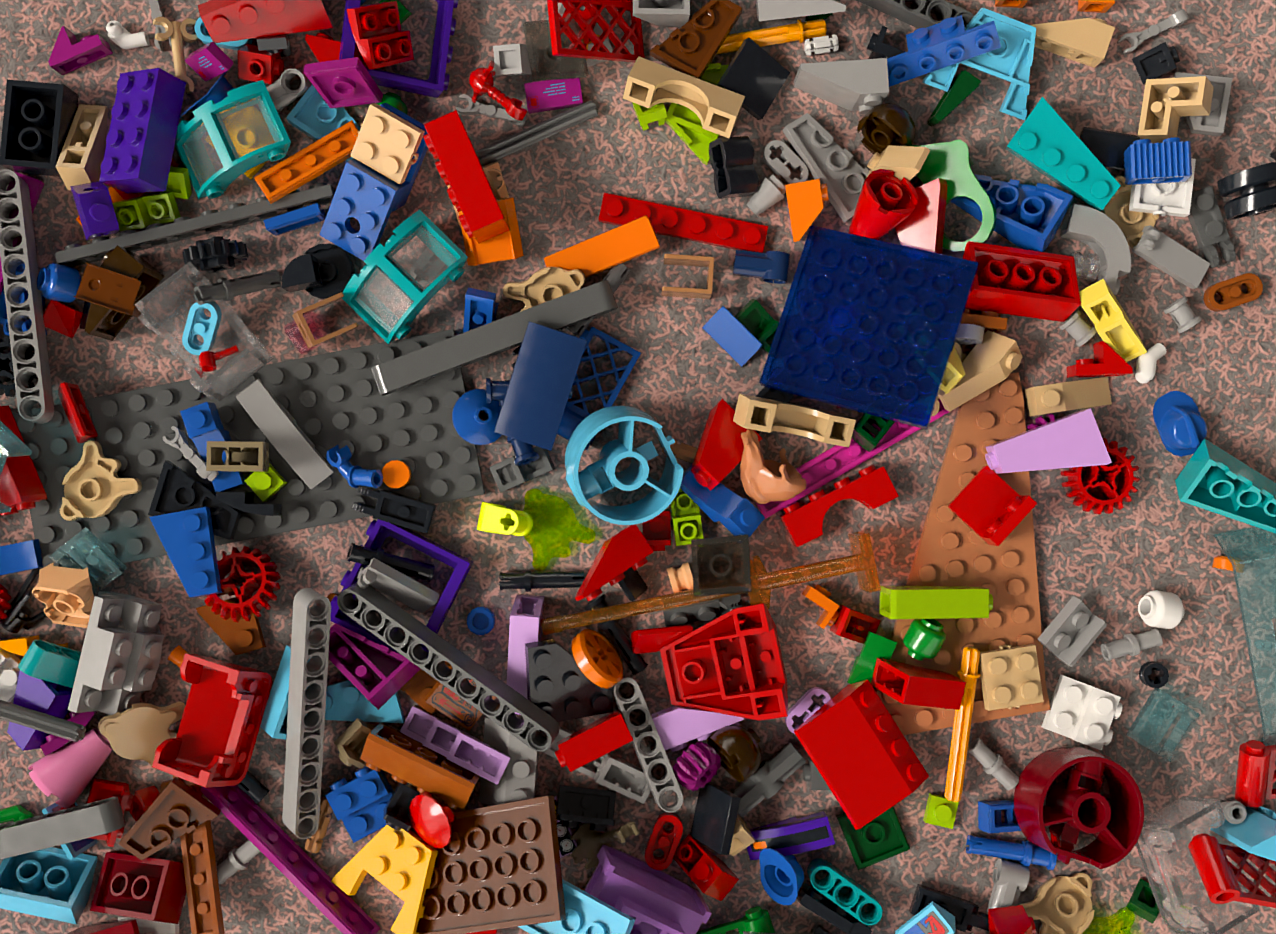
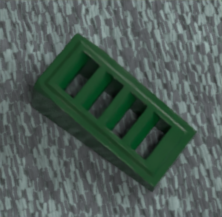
[927,70,981,127]
[852,388,908,452]

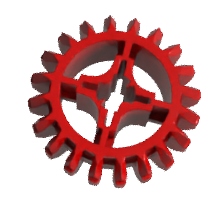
[1060,438,1141,514]
[204,545,281,623]

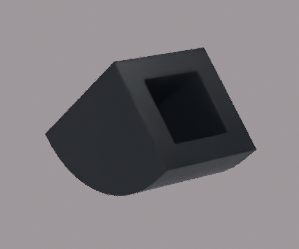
[282,253,323,292]

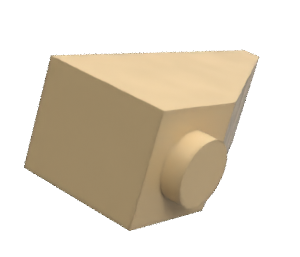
[1031,18,1115,68]
[56,104,108,191]
[938,330,1023,412]
[1024,377,1112,417]

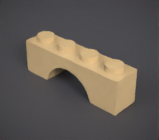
[623,56,745,138]
[733,393,856,447]

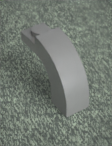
[1060,204,1131,296]

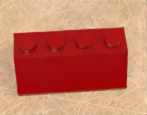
[957,241,1081,322]

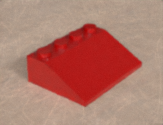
[794,679,929,830]

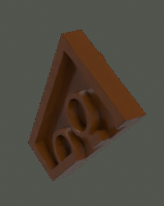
[650,0,742,79]
[118,777,221,860]

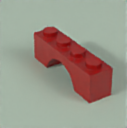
[779,464,899,547]

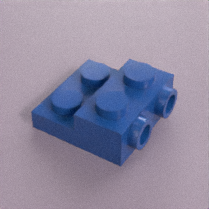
[325,766,394,843]

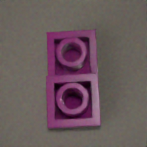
[40,711,97,756]

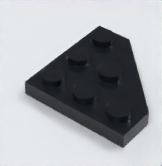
[525,639,613,722]

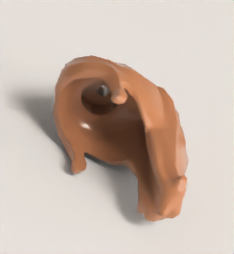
[740,429,807,504]

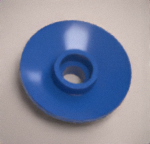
[452,389,502,445]

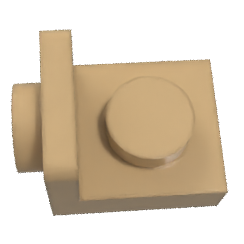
[730,813,755,856]

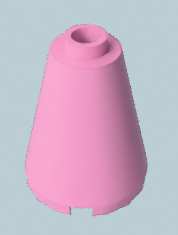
[28,728,113,808]

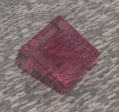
[284,313,324,354]

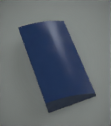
[494,321,587,451]

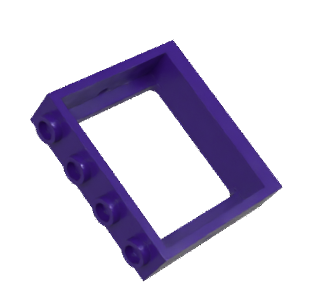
[339,0,459,98]
[330,519,473,654]

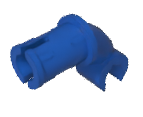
[326,445,383,488]

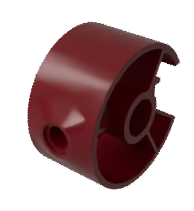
[1014,747,1144,869]

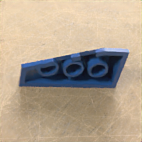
[951,174,1073,252]

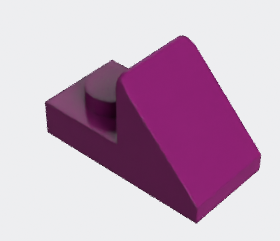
[48,26,113,76]

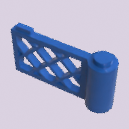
[557,327,641,450]

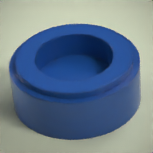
[467,606,496,635]

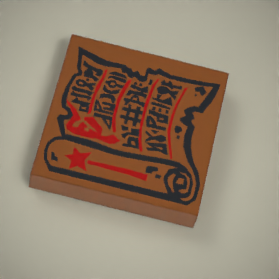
[424,666,497,731]

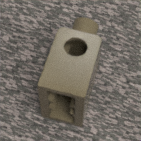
[206,441,269,472]

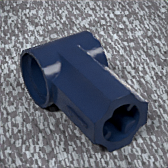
[733,250,790,284]

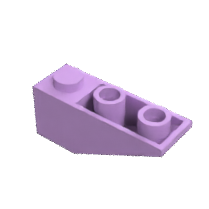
[652,705,744,752]

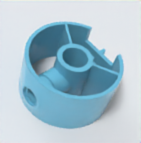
[565,406,683,525]

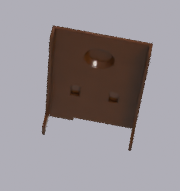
[74,263,145,319]

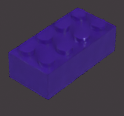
[99,68,186,194]

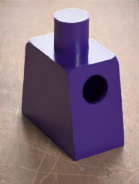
[70,181,120,240]

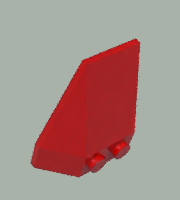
[660,603,788,721]

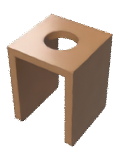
[661,254,714,299]
[292,292,358,349]

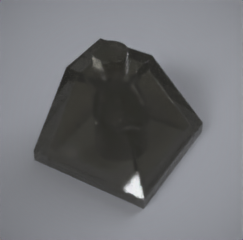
[691,535,752,597]

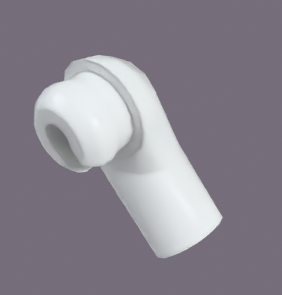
[106,20,150,50]
[1135,343,1167,384]

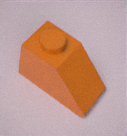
[785,178,829,242]

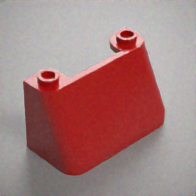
[152,653,272,788]

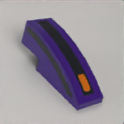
[747,811,835,860]

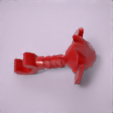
[469,60,527,121]

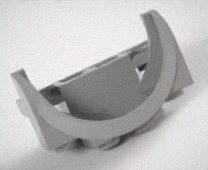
[68,591,164,715]

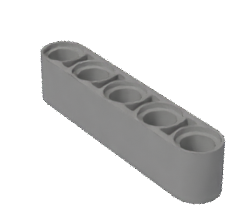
[613,678,683,813]

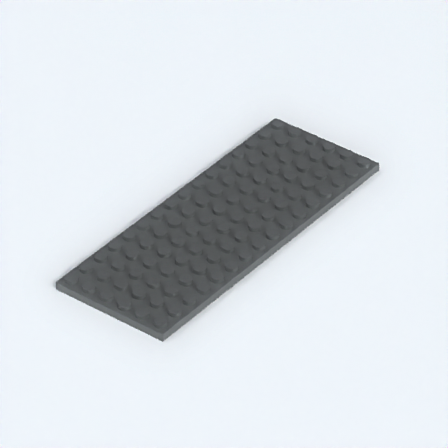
[12,329,485,570]

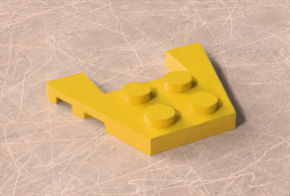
[331,825,438,934]

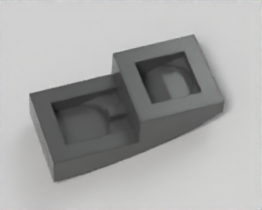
[489,446,556,493]

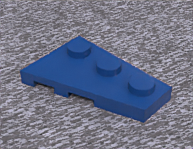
[149,507,222,598]

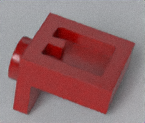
[642,511,671,551]

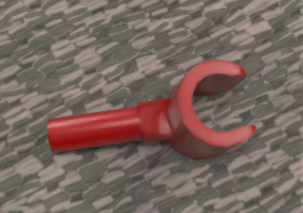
[199,345,239,372]

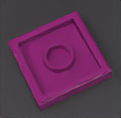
[303,57,383,108]

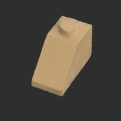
[865,145,930,181]

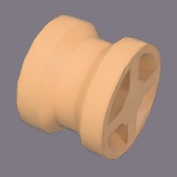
[666,562,696,595]

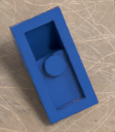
[463,287,499,333]

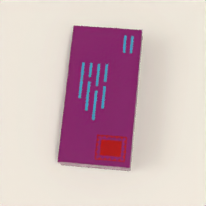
[184,42,234,82]
[524,75,583,114]

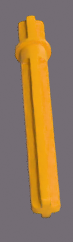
[717,19,827,54]
[944,647,981,802]

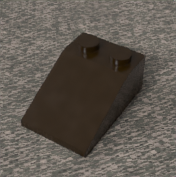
[85,245,165,341]

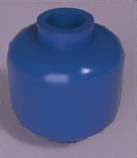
[37,263,81,303]

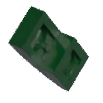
[734,299,795,360]

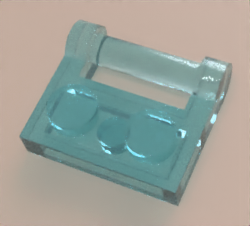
[49,527,127,595]
[1126,688,1200,763]

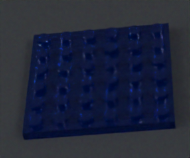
[759,225,979,430]

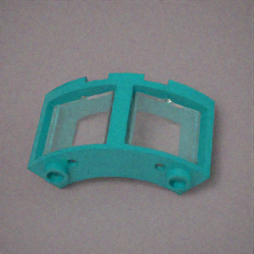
[175,80,291,199]
[342,209,468,344]

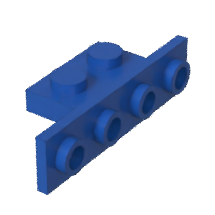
[887,15,1001,87]

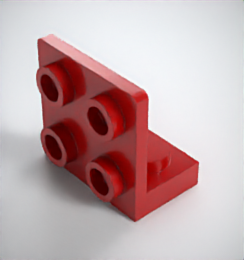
[948,466,1037,546]

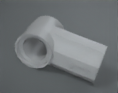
[266,69,311,112]
[987,858,1030,912]

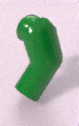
[0,805,35,824]

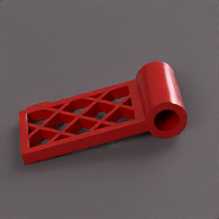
[1235,740,1276,807]
[1188,833,1276,908]

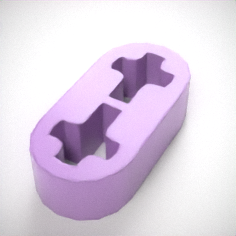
[785,687,831,734]

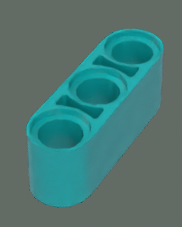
[18,639,81,688]
[807,858,883,925]

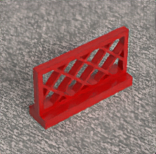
[547,0,645,63]

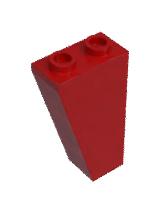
[0,406,47,516]

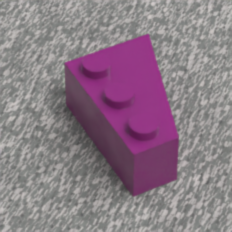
[328,623,420,710]

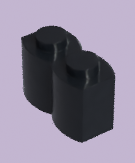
[709,136,759,199]

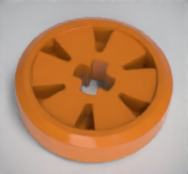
[571,629,623,689]

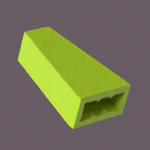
[879,585,993,619]

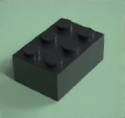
[0,79,79,177]

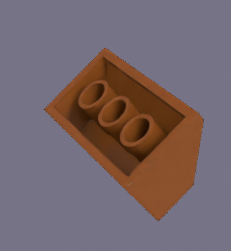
[360,723,480,809]

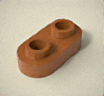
[1203,273,1263,312]

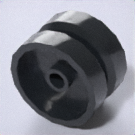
[1217,162,1276,220]

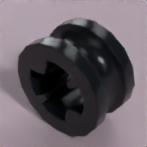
[1139,661,1169,688]

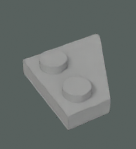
[1173,72,1233,136]

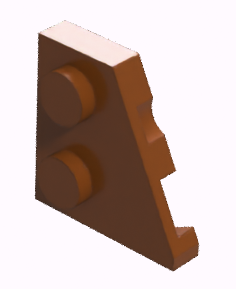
[196,596,266,655]

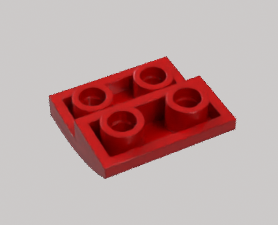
[347,1,414,69]

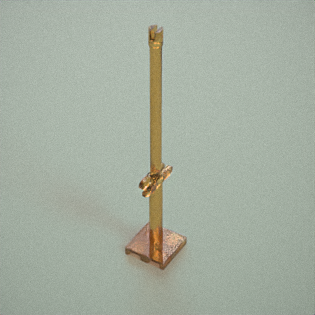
[541,532,881,635]

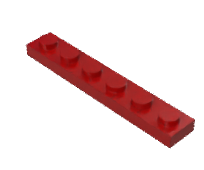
[598,193,768,253]

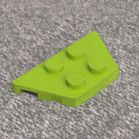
[665,63,729,165]

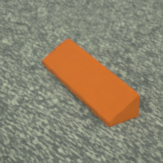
[544,216,660,278]

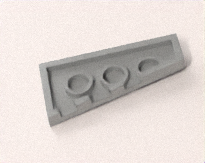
[782,113,869,223]

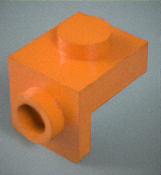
[802,584,839,629]

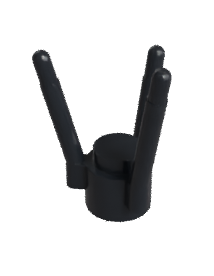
[0,568,46,633]

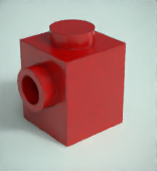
[238,44,284,84]

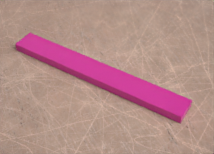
[755,389,949,519]

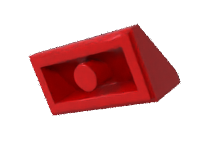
[58,382,98,443]
[631,625,693,654]

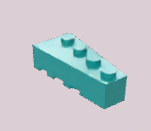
[1175,438,1276,533]

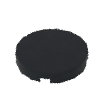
[304,244,355,300]

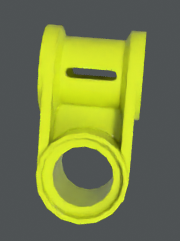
[477,502,533,536]

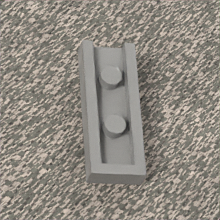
[1131,225,1210,289]
[357,558,439,613]

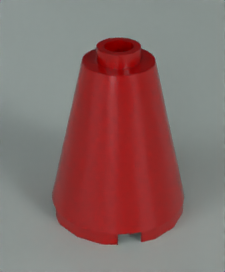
[848,169,918,247]

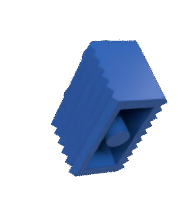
[1124,137,1192,185]

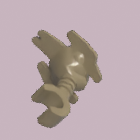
[571,822,639,869]

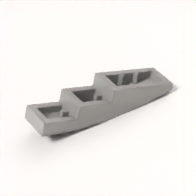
[236,378,334,489]
[542,726,657,804]

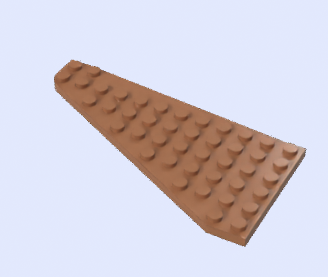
[875,372,1051,735]

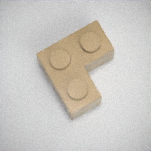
[1138,76,1214,143]

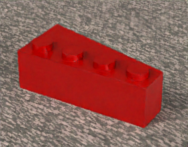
[198,0,333,43]

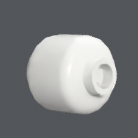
[1138,590,1184,629]

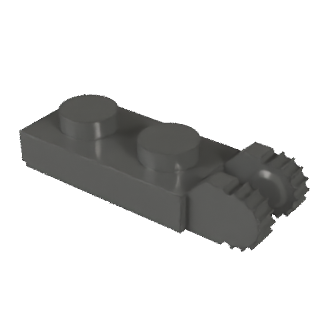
[1188,186,1236,268]
[662,590,742,627]

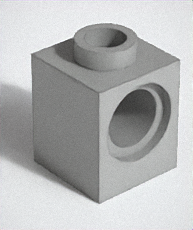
[493,43,534,76]

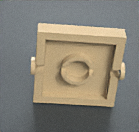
[350,103,425,184]
[979,644,1044,711]

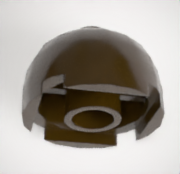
[857,103,916,154]
[706,724,762,782]

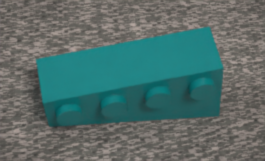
[1006,97,1121,211]

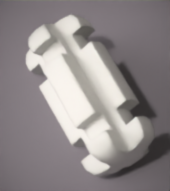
[804,34,839,56]

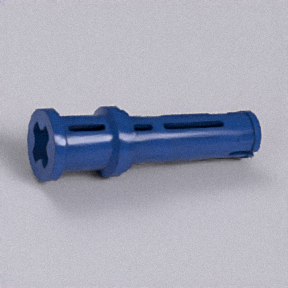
[966,835,1057,870]

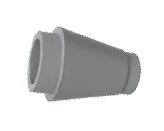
[746,174,786,217]

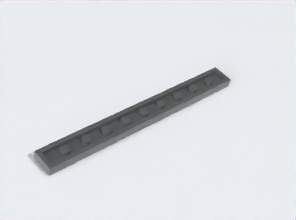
[55,183,336,267]

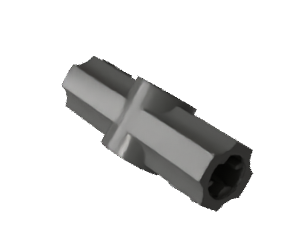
[731,742,806,818]

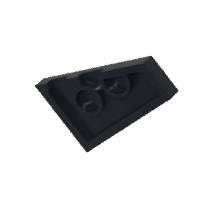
[148,460,242,540]

